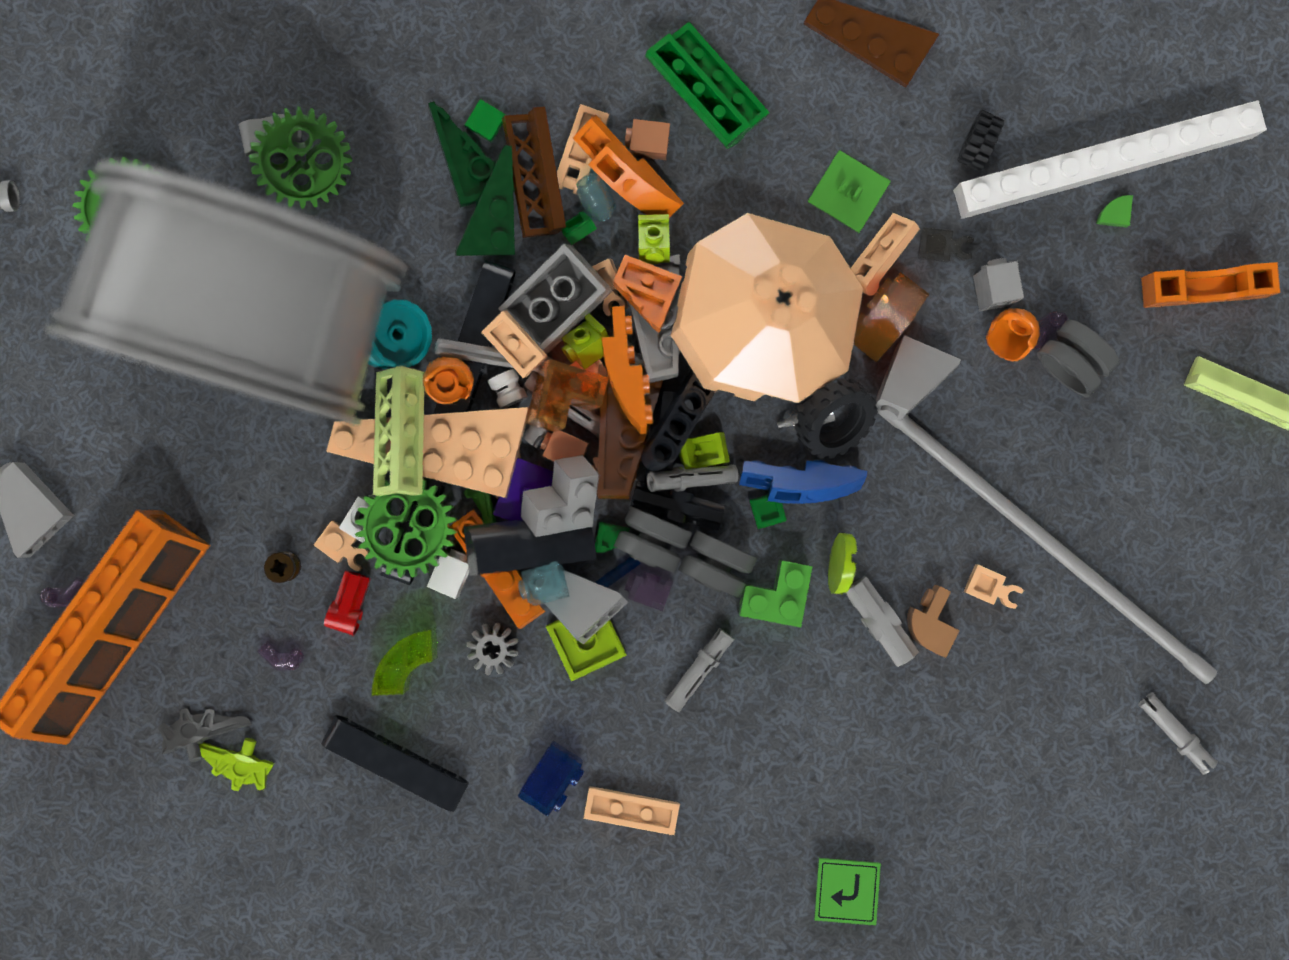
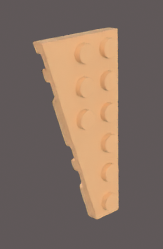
[326,407,530,498]

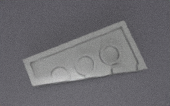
[628,254,680,383]

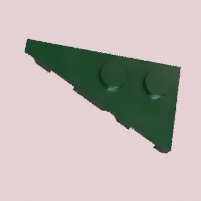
[428,102,515,208]
[455,146,515,256]

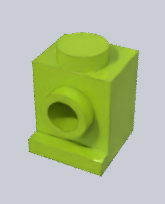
[638,214,670,264]
[562,313,609,370]

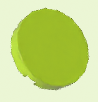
[828,533,857,595]

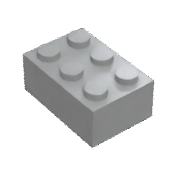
[498,244,614,353]

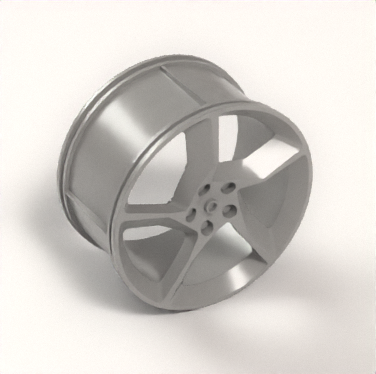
[44,161,408,426]

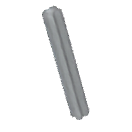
[435,339,553,374]

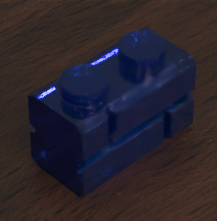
[517,741,584,816]

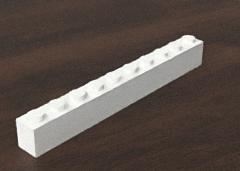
[954,100,1267,219]

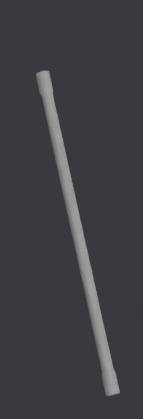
[877,412,1217,684]

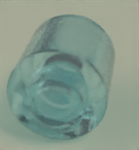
[576,173,616,222]

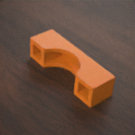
[1141,262,1280,308]

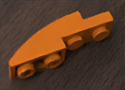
[573,115,684,218]
[602,306,653,434]
[449,509,546,629]

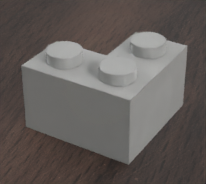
[521,455,599,537]

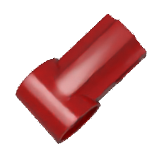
[324,570,371,636]

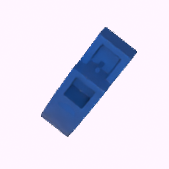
[739,460,867,504]

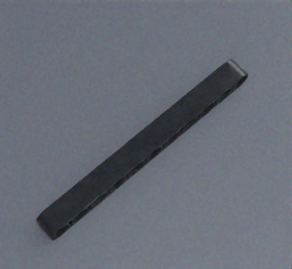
[380,260,516,585]

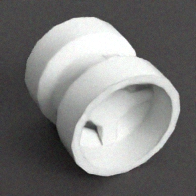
[488,369,528,409]

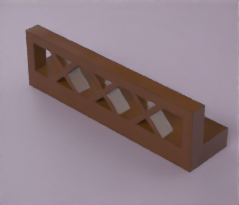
[502,107,566,238]

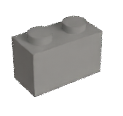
[973,258,1024,312]

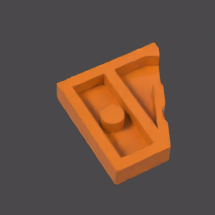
[613,255,682,333]

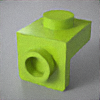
[679,432,730,469]

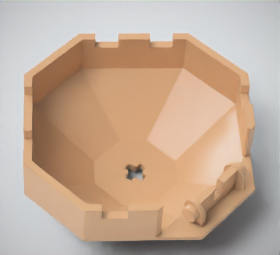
[671,213,863,403]

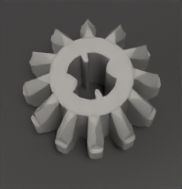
[467,623,519,675]

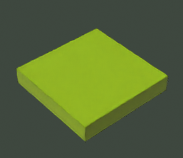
[546,620,627,682]

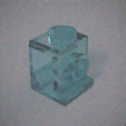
[518,561,569,606]

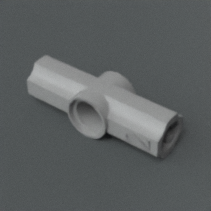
[846,576,919,667]

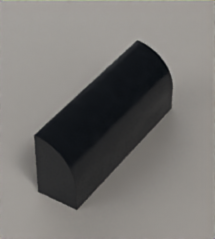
[463,519,597,576]

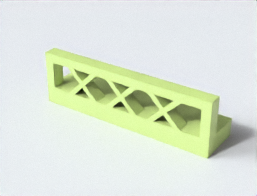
[1184,356,1289,430]
[373,366,425,496]

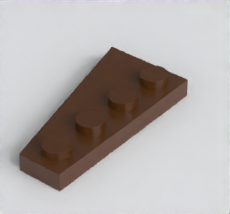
[804,0,939,88]
[597,377,664,499]

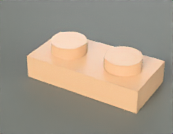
[482,310,548,378]

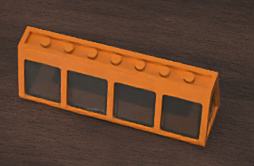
[0,510,211,745]

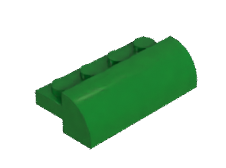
[645,22,770,149]

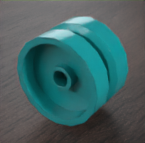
[368,300,432,369]

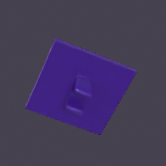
[492,458,553,521]

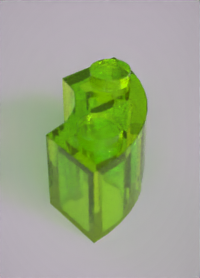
[372,627,438,696]

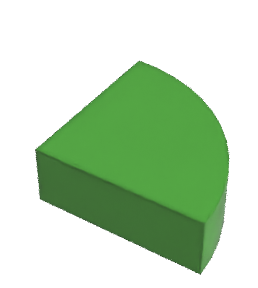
[1096,195,1133,227]

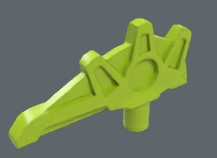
[199,738,274,791]

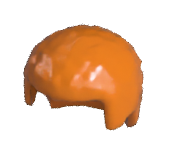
[986,308,1040,362]
[423,356,474,404]

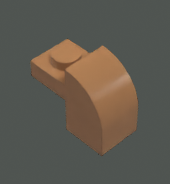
[907,585,960,658]

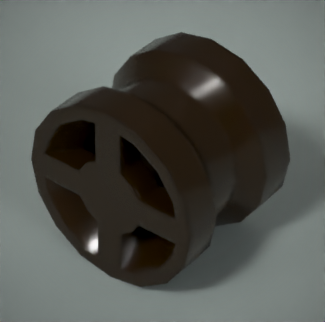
[264,551,301,583]

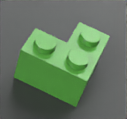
[738,560,813,628]

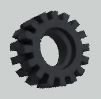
[957,109,1005,171]

